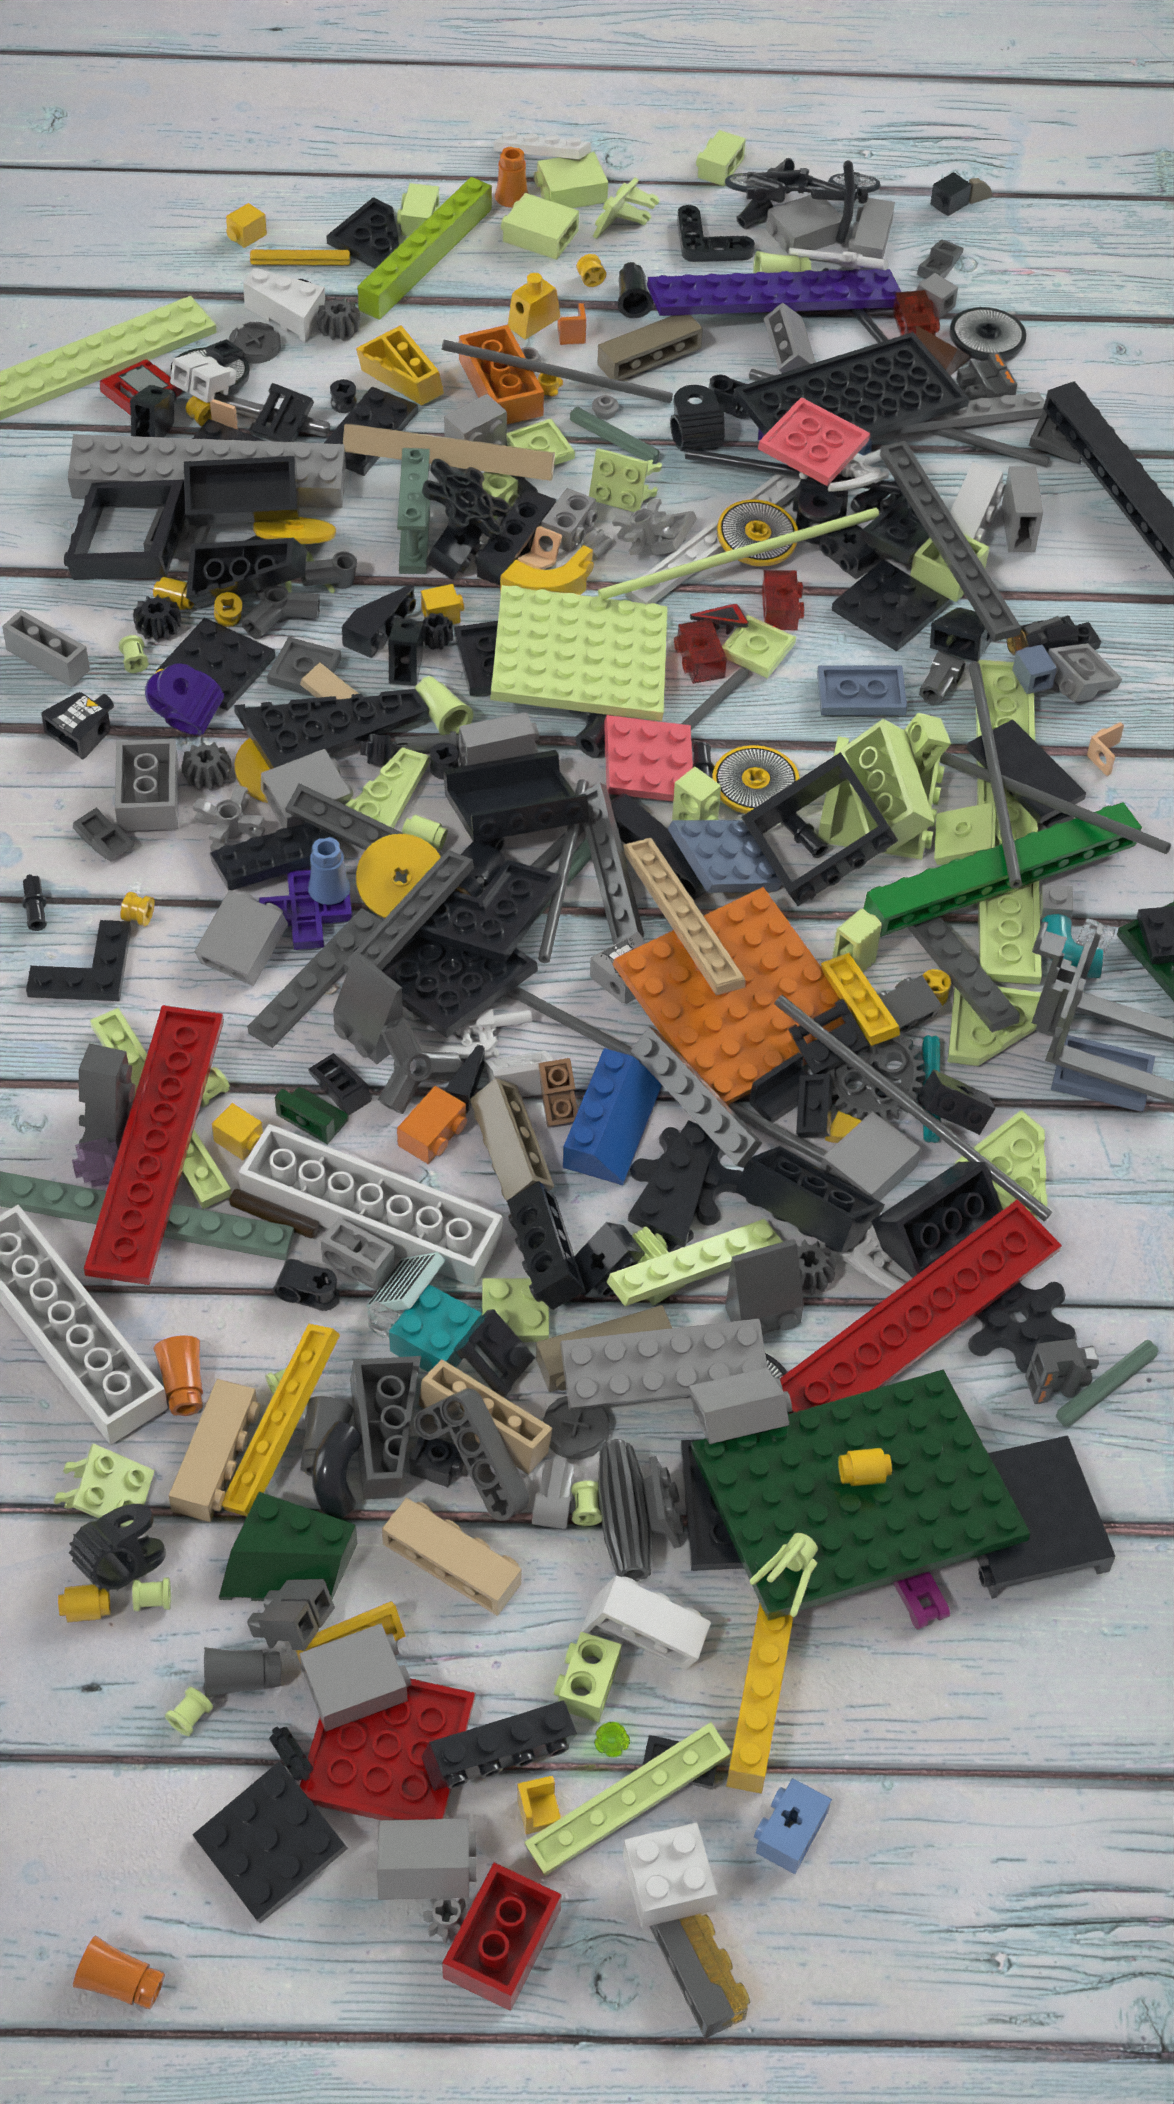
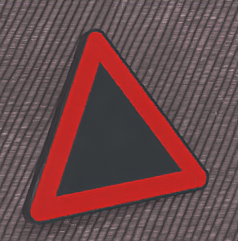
[690,604,749,635]

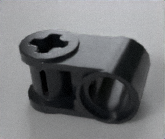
[708,374,749,419]
[273,1259,340,1311]

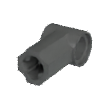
[301,551,357,589]
[919,651,966,706]

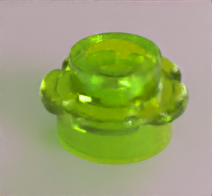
[594,1722,630,1758]

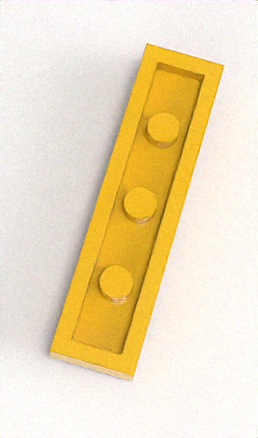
[821,953,900,1046]

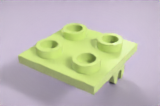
[593,177,659,239]
[589,448,662,512]
[54,1443,155,1528]

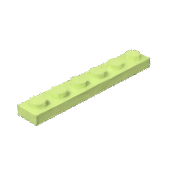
[607,1219,783,1306]
[524,1722,731,1877]

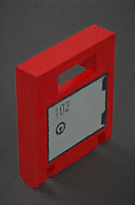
[100,359,183,415]

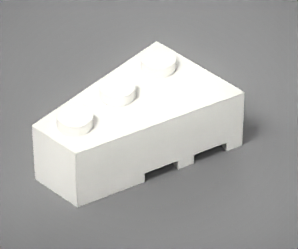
[243,268,325,342]
[950,462,1006,543]
[581,1575,711,1669]

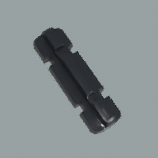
[269,1727,313,1781]

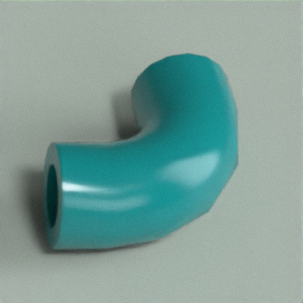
[1041,914,1103,978]

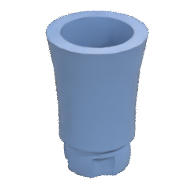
[308,837,350,905]

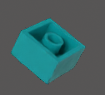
[389,1284,482,1373]

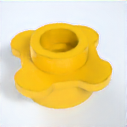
[538,373,563,396]

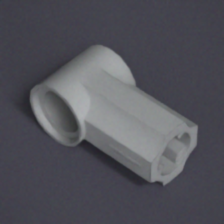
[532,1458,574,1529]

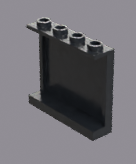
[443,750,588,843]
[977,1435,1116,1599]

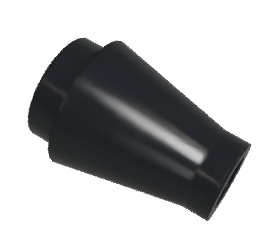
[736,199,773,229]

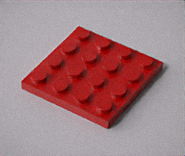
[299,1678,476,1821]

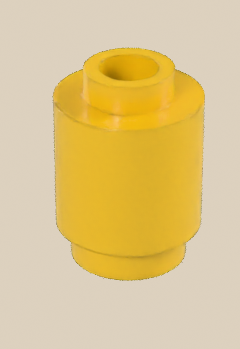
[153,577,194,610]
[839,1448,892,1486]
[58,1584,111,1623]

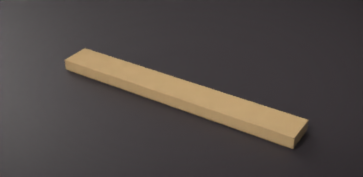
[343,424,555,481]
[623,838,745,995]

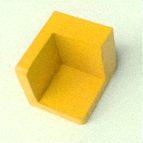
[517,1776,561,1834]

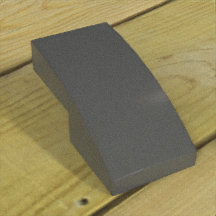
[917,239,964,279]
[73,807,134,862]

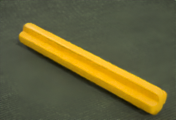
[250,249,350,265]

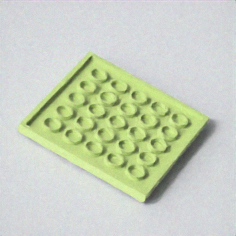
[490,585,667,721]

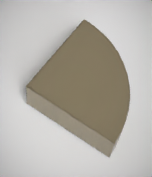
[969,178,992,204]

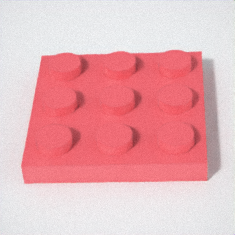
[758,397,870,486]
[604,715,693,801]

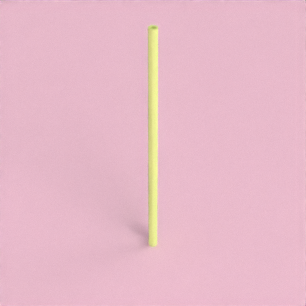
[598,508,879,600]

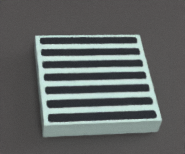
[366,1252,445,1314]

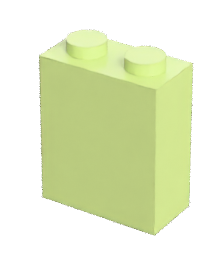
[534,152,608,208]
[501,193,579,260]

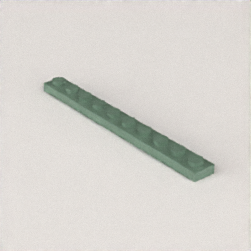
[0,1171,295,1261]

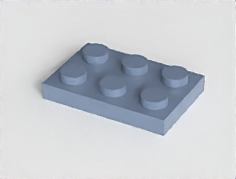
[817,665,907,715]
[1051,1035,1156,1112]

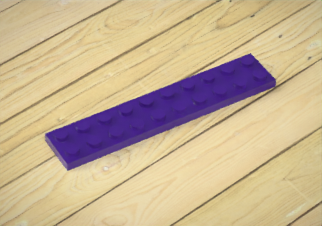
[647,269,905,316]

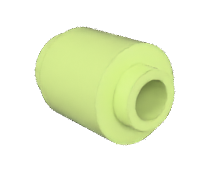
[402,815,448,851]

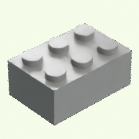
[115,739,179,831]

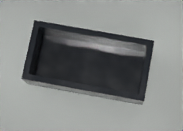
[184,456,300,525]

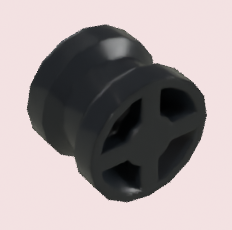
[330,379,357,413]
[430,742,459,780]

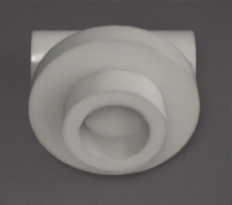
[581,528,613,561]

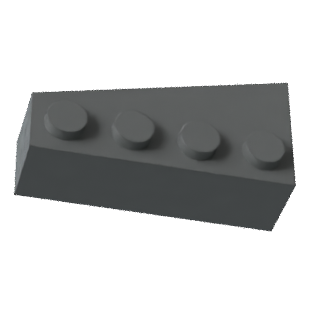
[350,1356,421,1500]

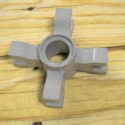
[612,499,679,555]
[193,785,265,851]

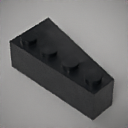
[186,537,307,608]

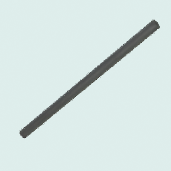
[538,779,589,963]

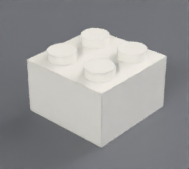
[622,1822,718,1928]

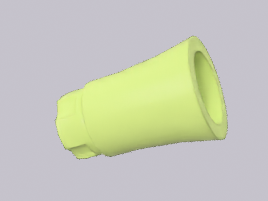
[753,251,811,273]
[415,676,473,735]

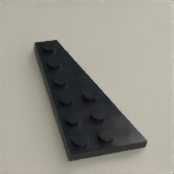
[234,689,429,770]

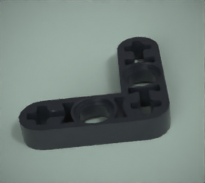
[677,205,755,262]

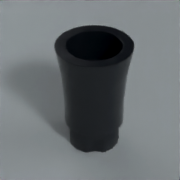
[618,262,653,318]

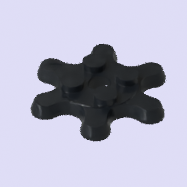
[422,459,510,539]
[630,1127,743,1226]
[968,1282,1077,1373]

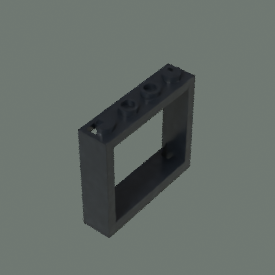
[64,479,186,580]
[741,752,898,906]

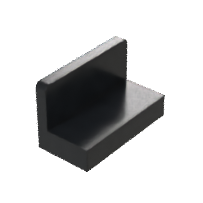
[750,1052,806,1123]

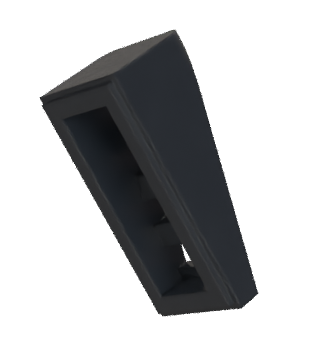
[444,1044,485,1113]
[308,1053,372,1116]

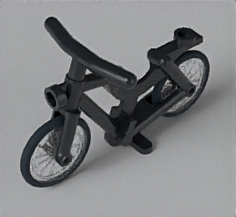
[725,158,881,244]

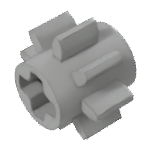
[423,1898,467,1944]

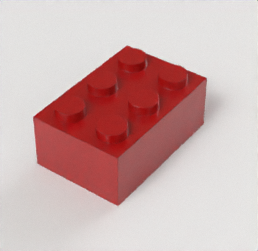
[442,1862,562,2011]

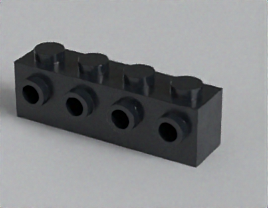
[421,1700,577,1791]

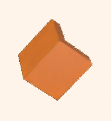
[557,303,586,345]

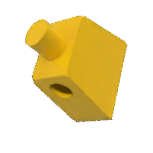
[508,273,560,340]

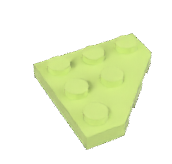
[947,986,1042,1066]
[955,1110,1047,1219]

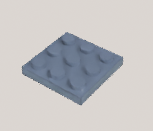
[668,820,782,893]

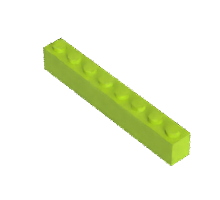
[357,177,492,320]

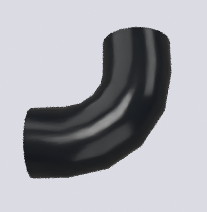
[569,710,614,757]
[312,1421,362,1519]

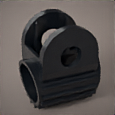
[670,385,725,451]
[793,476,848,544]
[69,1504,166,1592]

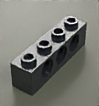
[475,489,556,586]
[507,1181,586,1311]

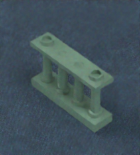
[397,448,431,574]

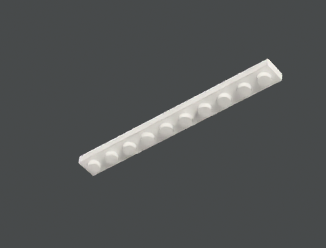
[625,474,801,605]

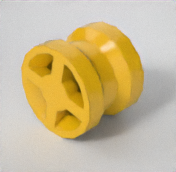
[576,254,606,287]
[185,396,212,427]
[214,592,242,627]
[120,891,155,926]
[922,969,951,1006]

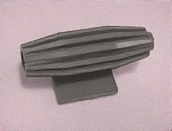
[598,1439,684,1582]

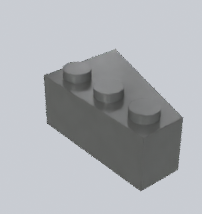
[79,1043,135,1157]

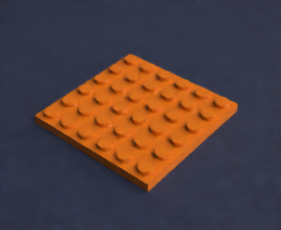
[612,887,845,1105]

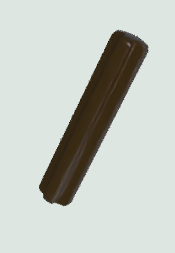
[229,1189,320,1239]

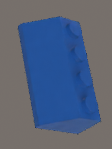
[563,1048,662,1185]

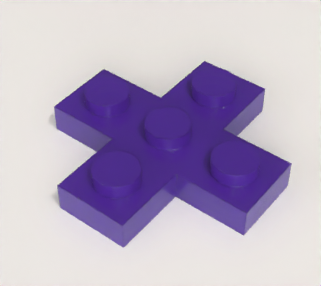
[259,870,352,950]

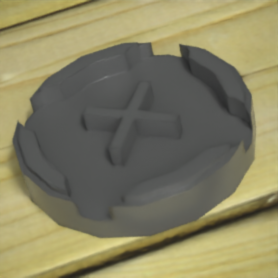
[229,322,281,364]
[543,1396,610,1460]

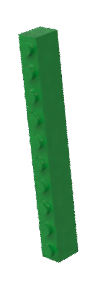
[863,802,1142,937]

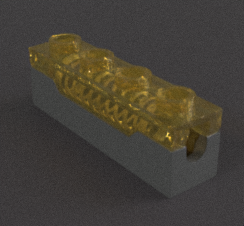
[649,1914,750,2039]

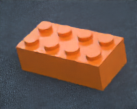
[459,324,544,425]

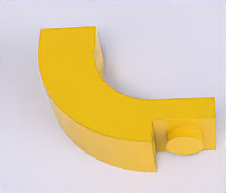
[500,545,594,595]

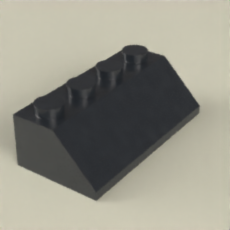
[736,1146,885,1253]
[871,1162,1003,1278]

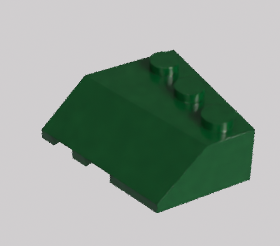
[219,1492,358,1601]

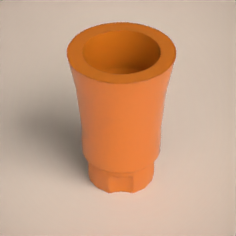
[495,147,529,208]
[153,1335,203,1416]
[73,1935,165,2009]

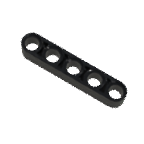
[611,793,706,900]

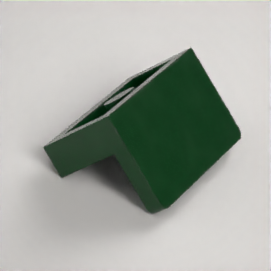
[275,1087,349,1145]

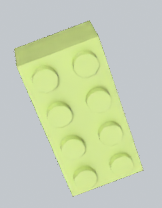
[839,719,935,854]

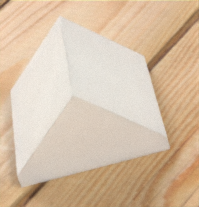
[485,1051,555,1098]

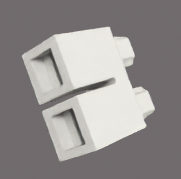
[170,352,236,403]

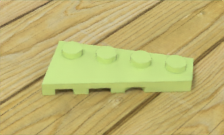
[346,747,429,828]

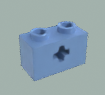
[754,1778,832,1874]

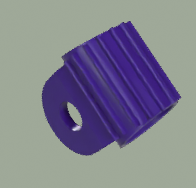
[145,663,224,736]

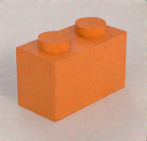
[397,1086,467,1164]

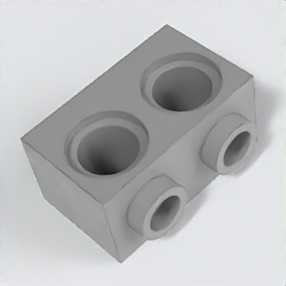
[541,488,598,552]
[321,1217,395,1291]

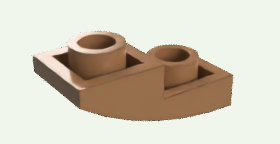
[538,1058,578,1127]

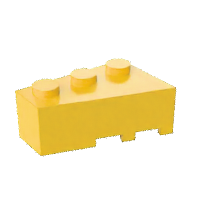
[356,325,444,406]

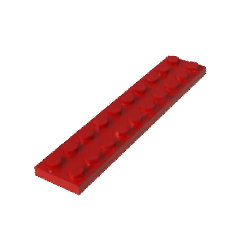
[83,1005,224,1285]
[779,1199,1062,1414]

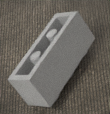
[848,198,895,259]
[763,303,816,373]
[2,610,90,687]

